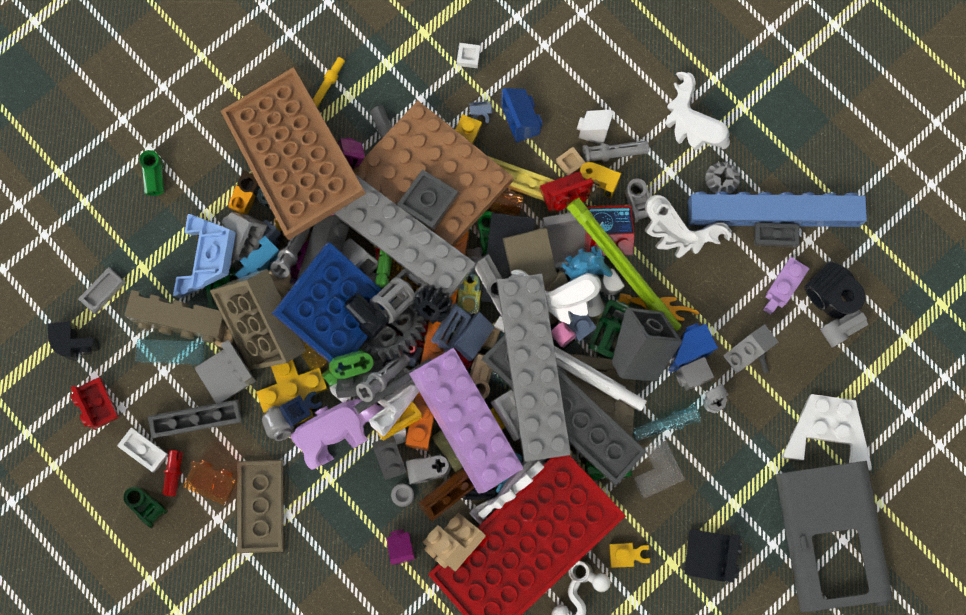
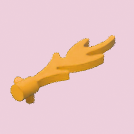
[618,293,699,322]

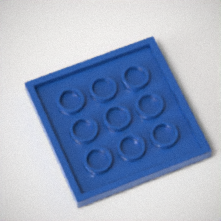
[272,243,394,371]

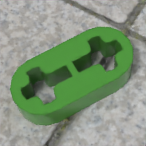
[329,350,373,379]

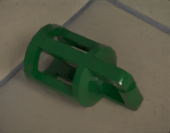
[588,300,631,359]

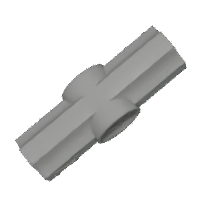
[474,254,502,317]

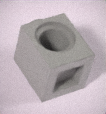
[676,357,714,391]

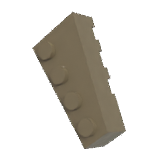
[124,290,227,344]

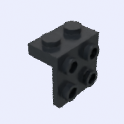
[684,529,742,583]

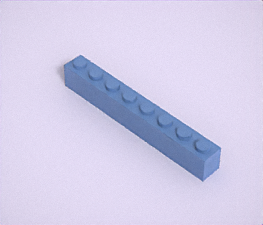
[688,191,867,227]

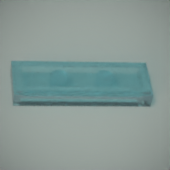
[135,339,205,365]

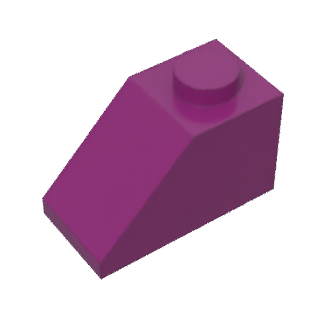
[338,138,365,170]
[386,529,416,565]

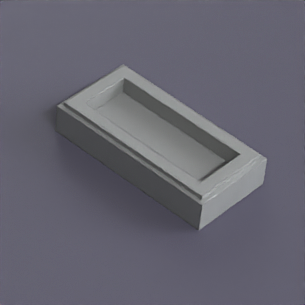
[78,267,126,315]

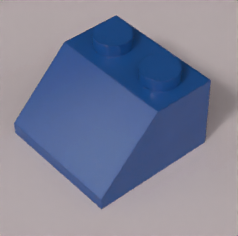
[501,88,543,143]
[668,323,718,373]

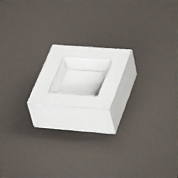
[457,43,481,68]

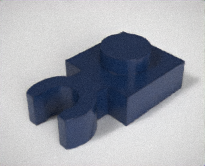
[279,391,322,427]

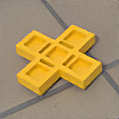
[256,359,328,426]

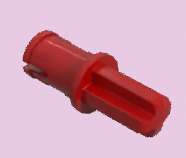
[162,450,183,497]

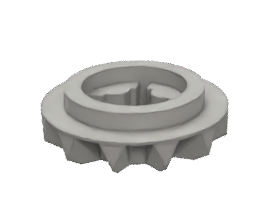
[705,161,740,194]

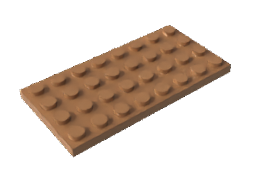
[221,67,366,240]

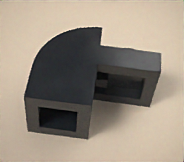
[48,322,99,361]

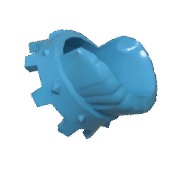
[562,246,613,281]

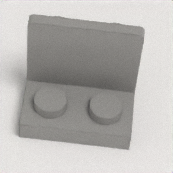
[195,340,256,403]

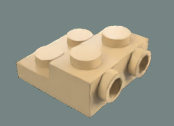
[423,513,486,571]

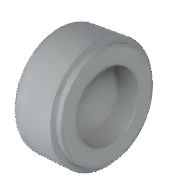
[391,484,414,507]

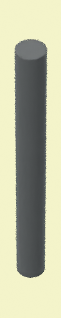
[353,358,431,414]

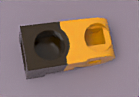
[228,170,261,215]

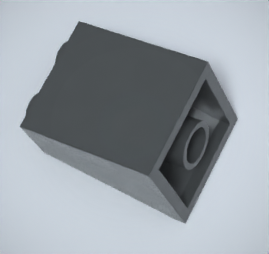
[612,308,682,381]

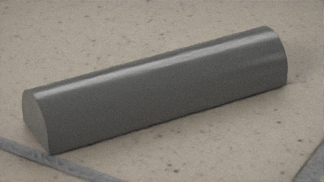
[148,399,243,438]

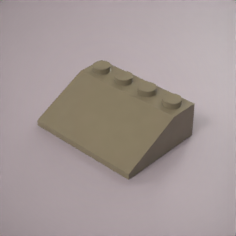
[210,269,306,370]

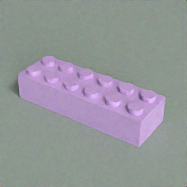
[409,348,524,493]

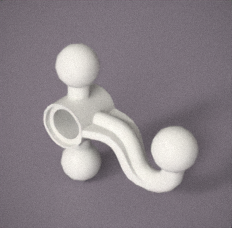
[551,561,611,615]

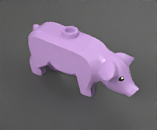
[291,398,384,470]

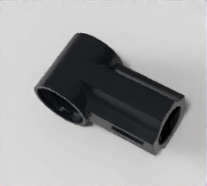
[343,293,389,339]

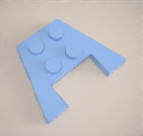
[173,214,236,298]

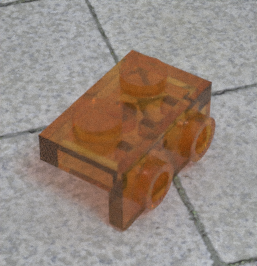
[183,459,237,506]

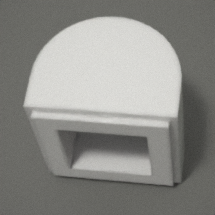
[601,268,625,295]

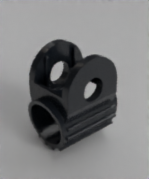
[804,261,865,319]

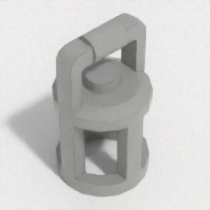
[370,268,428,323]

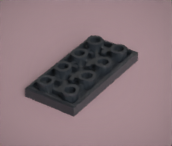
[480,213,536,303]

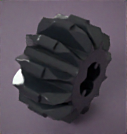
[413,284,453,324]

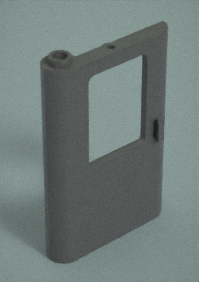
[775,461,893,612]

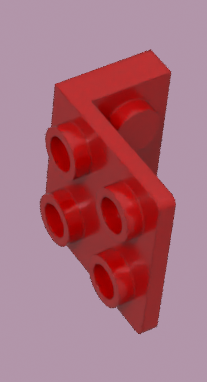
[539,171,594,212]

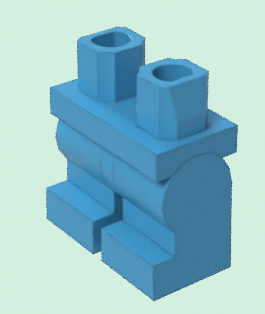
[235,236,279,278]

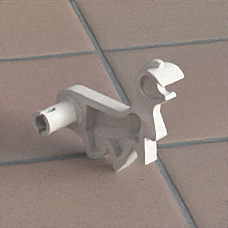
[665,72,730,150]
[645,195,730,258]
[509,269,601,324]
[469,459,547,524]

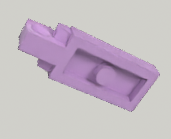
[763,257,809,315]

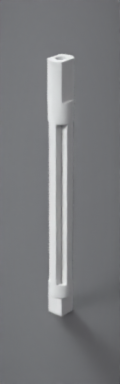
[494,316,647,411]

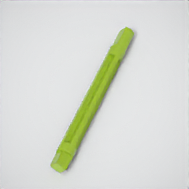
[567,198,681,332]

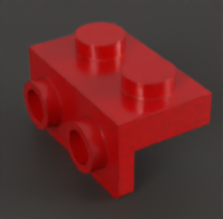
[70,377,120,430]

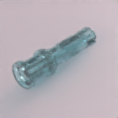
[633,404,701,442]

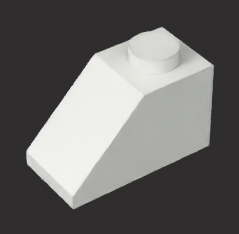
[577,110,614,145]

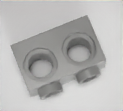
[723,324,778,373]

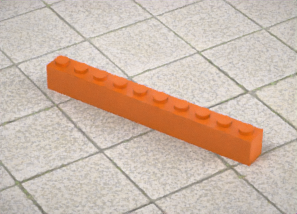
[405,231,469,451]

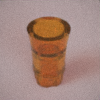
[486,190,523,215]

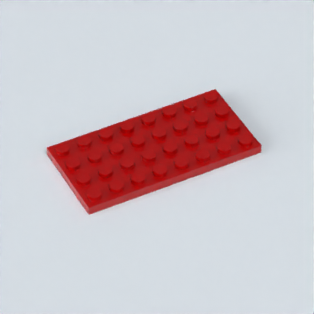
[428,455,626,615]

